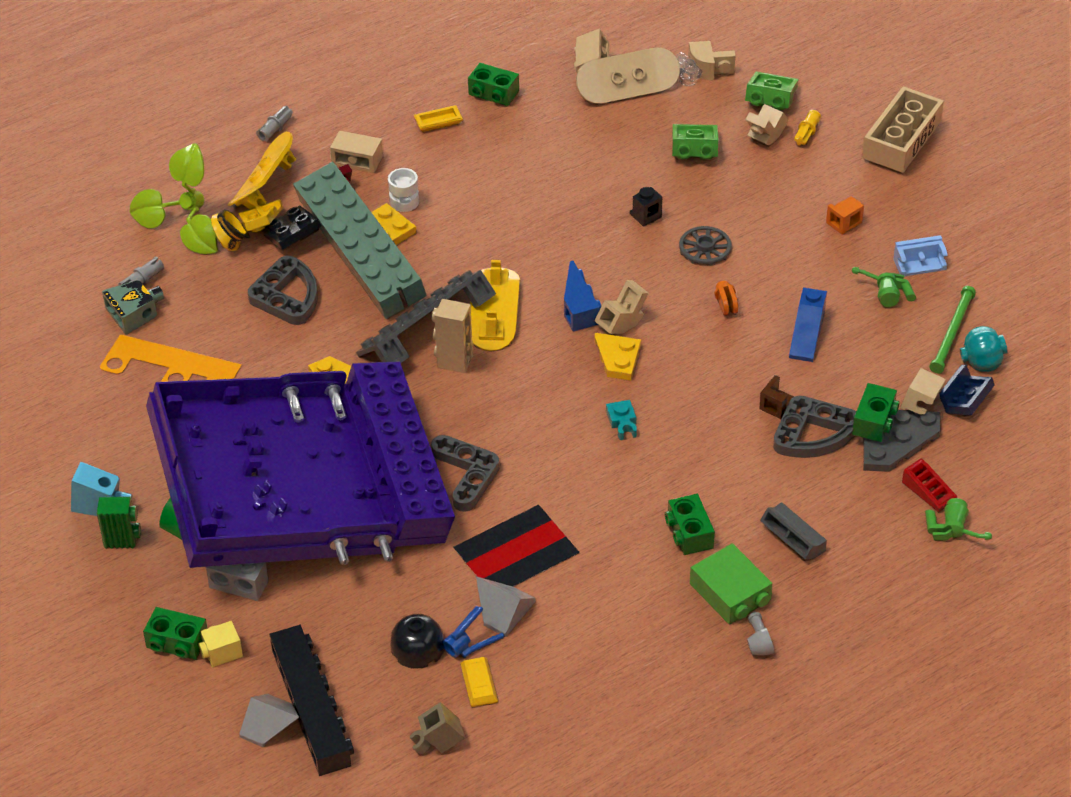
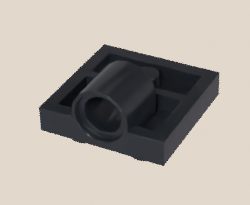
[262,205,321,250]

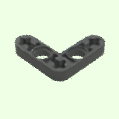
[431,435,499,512]

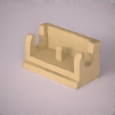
[900,368,946,414]

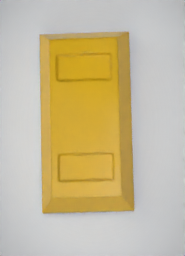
[414,105,463,132]
[460,657,498,707]

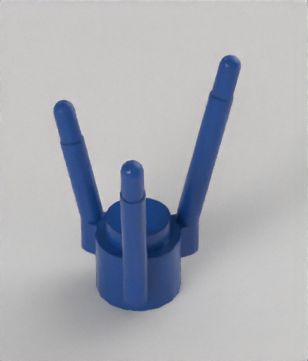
[443,606,504,658]

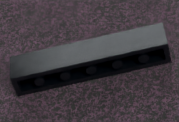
[269,624,354,776]

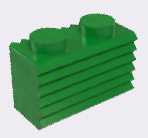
[97,497,141,549]

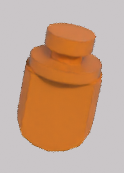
[714,281,738,315]

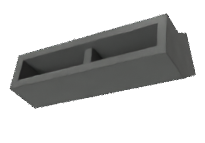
[760,502,827,559]

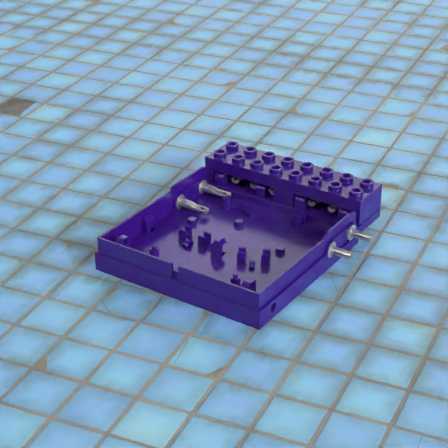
[146,362,455,568]

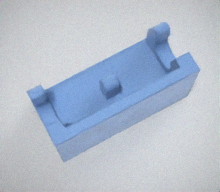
[893,235,948,276]

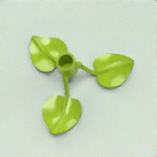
[130,143,218,254]

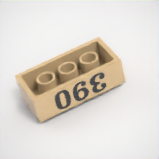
[862,86,944,173]

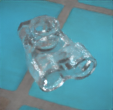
[676,52,702,86]

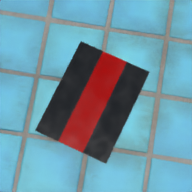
[453,504,580,587]

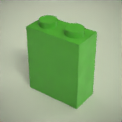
[690,543,773,625]

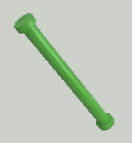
[929,286,976,374]

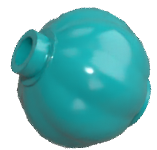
[960,326,1008,372]

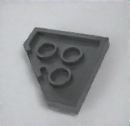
[863,410,940,472]

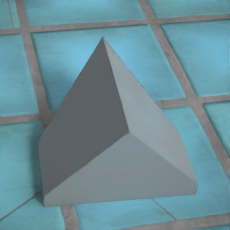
[476,576,536,637]
[239,694,299,747]

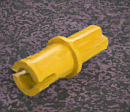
[794,110,821,146]

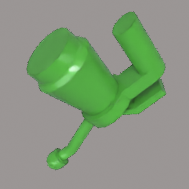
[852,267,916,307]
[925,498,992,540]

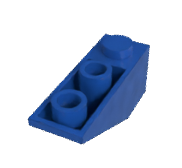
[564,261,601,332]

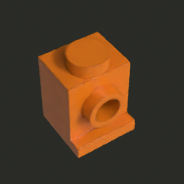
[826,196,864,235]

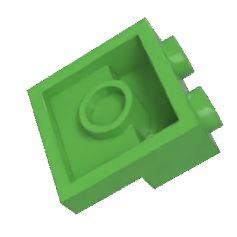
[745,71,799,110]
[672,124,718,159]

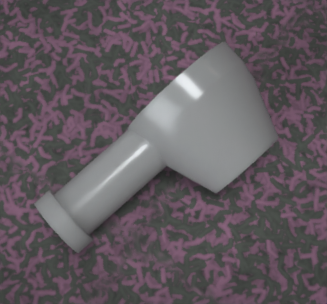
[747,612,775,656]

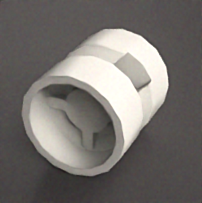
[388,168,419,212]

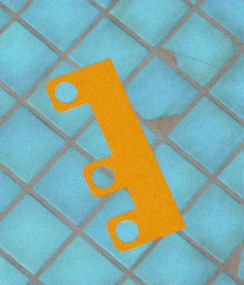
[100,334,242,382]

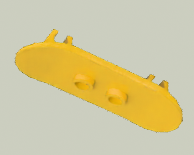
[227,131,296,209]
[470,260,520,351]

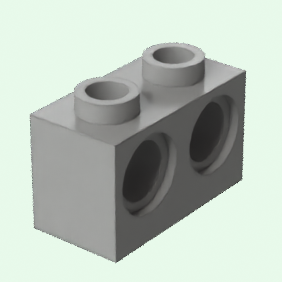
[206,562,269,601]

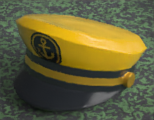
[211,209,250,251]

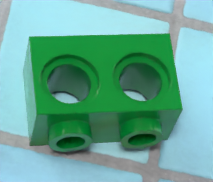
[468,62,519,106]
[665,493,715,555]
[143,607,208,660]

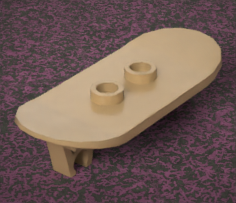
[576,48,680,104]

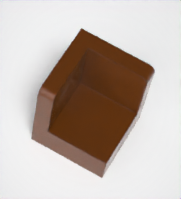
[759,375,794,419]

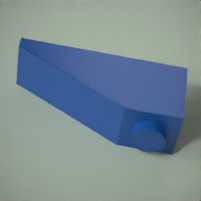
[789,287,827,362]

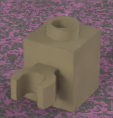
[410,702,465,754]

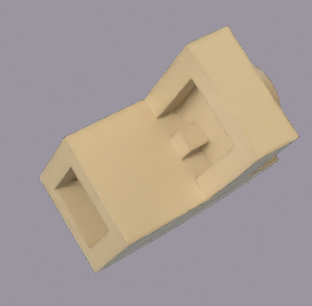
[688,41,736,80]
[746,104,789,145]
[595,280,649,334]

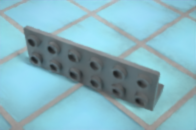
[356,270,496,363]

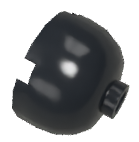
[390,614,444,669]

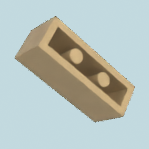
[432,299,473,373]

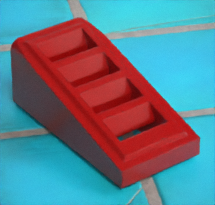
[902,458,957,512]

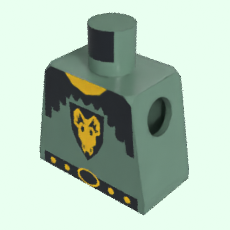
[102,280,164,335]

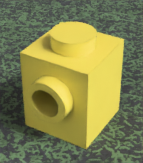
[198,621,243,667]

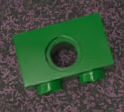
[852,383,900,442]

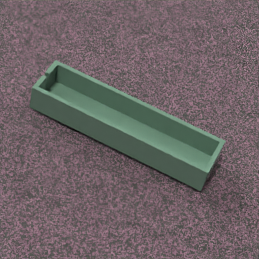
[293,162,427,319]

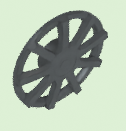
[679,226,732,266]

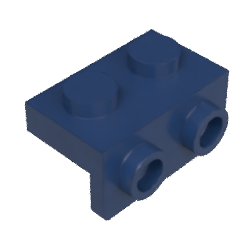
[939,365,995,415]

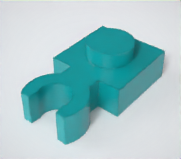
[606,400,637,440]

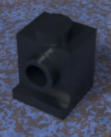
[630,187,663,227]

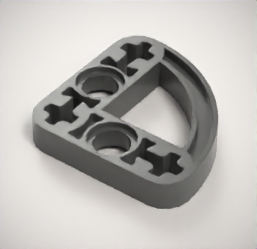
[248,256,318,325]
[773,396,856,458]

